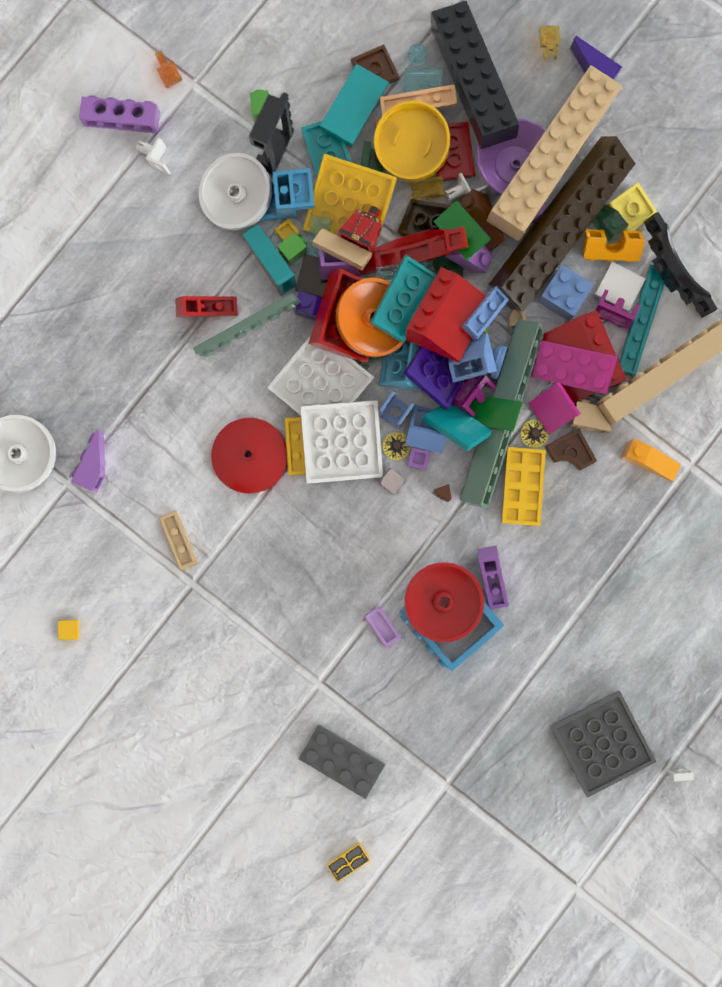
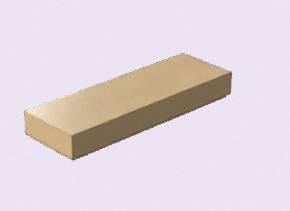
[312,228,372,270]
[159,510,199,571]

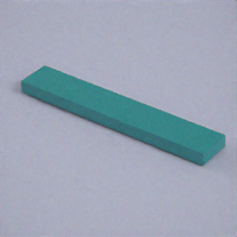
[619,264,664,377]

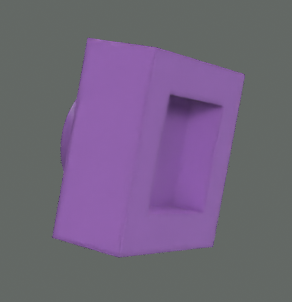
[407,447,430,471]

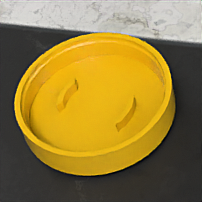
[374,101,450,182]

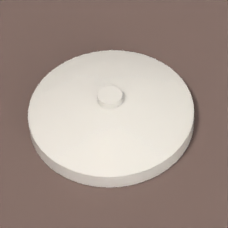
[199,153,272,231]
[0,415,56,492]

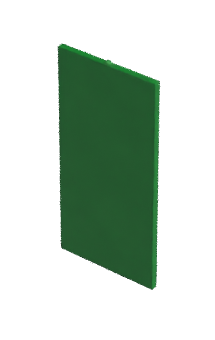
[433,200,491,261]
[469,396,523,432]

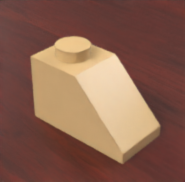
[569,400,612,434]

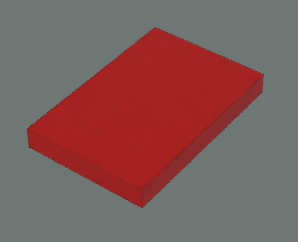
[437,121,475,182]

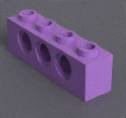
[79,95,160,134]

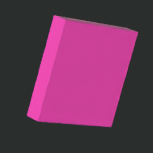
[528,382,581,434]

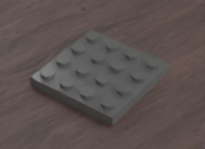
[550,690,657,798]

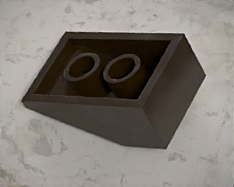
[397,199,451,236]

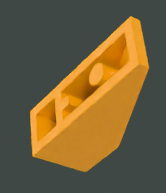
[620,439,681,482]

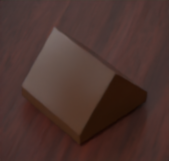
[432,484,452,503]

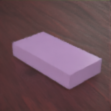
[364,605,402,648]

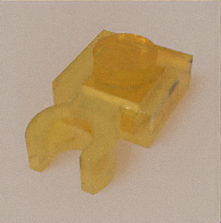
[539,25,560,60]
[411,176,445,200]

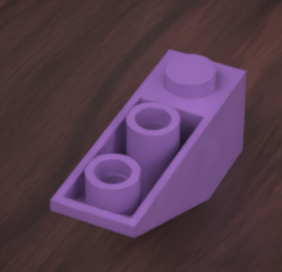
[71,430,105,493]

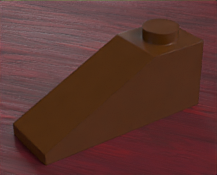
[460,189,505,252]

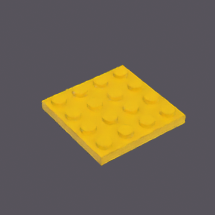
[303,154,397,248]

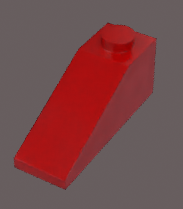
[175,296,238,318]

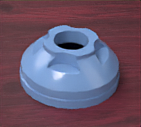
[488,345,507,380]

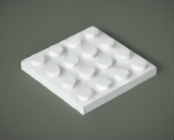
[267,335,374,416]
[300,401,383,484]

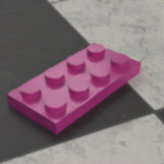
[532,340,617,395]

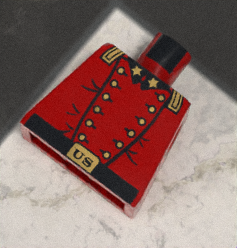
[338,206,382,254]

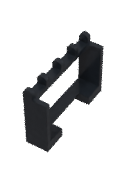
[249,93,294,175]

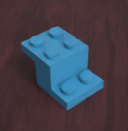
[260,168,315,222]

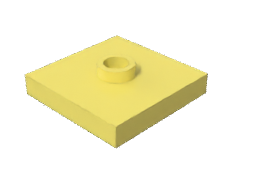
[607,182,657,231]

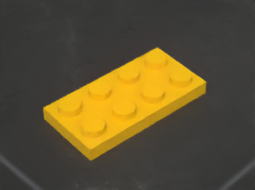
[501,447,546,526]

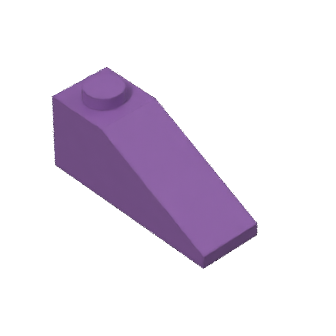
[478,545,509,609]

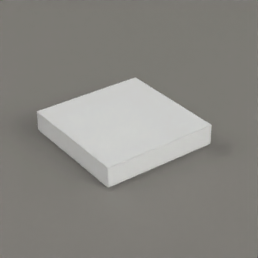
[594,262,645,312]

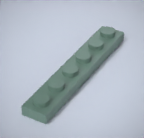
[193,293,300,357]

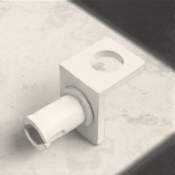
[136,138,171,175]
[445,173,490,202]

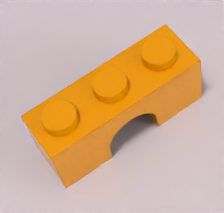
[581,229,645,262]

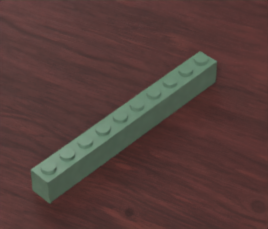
[460,319,545,509]

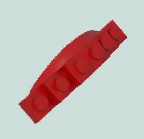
[359,227,468,275]

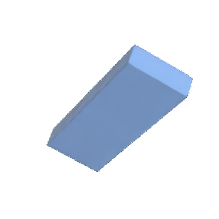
[461,286,509,341]

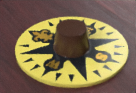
[520,420,549,448]
[382,432,411,460]

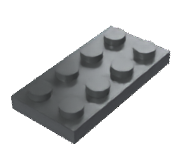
[299,724,385,799]

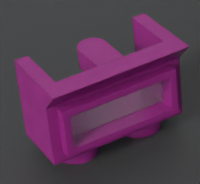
[595,289,641,329]
[452,375,496,417]

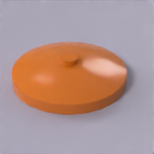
[336,278,406,357]

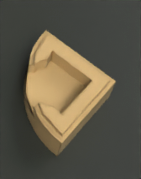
[507,309,527,329]

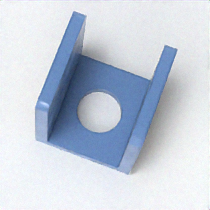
[379,390,415,429]

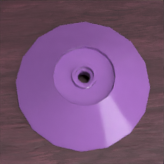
[476,119,546,195]

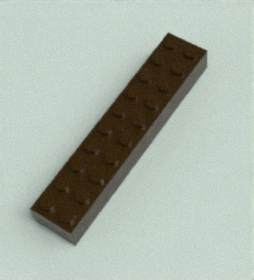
[488,136,636,312]

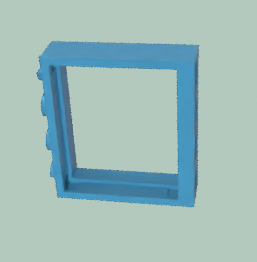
[400,602,505,672]

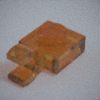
[155,50,182,89]

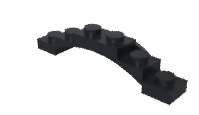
[643,212,718,318]

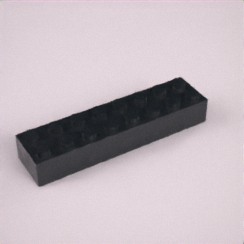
[431,0,519,149]

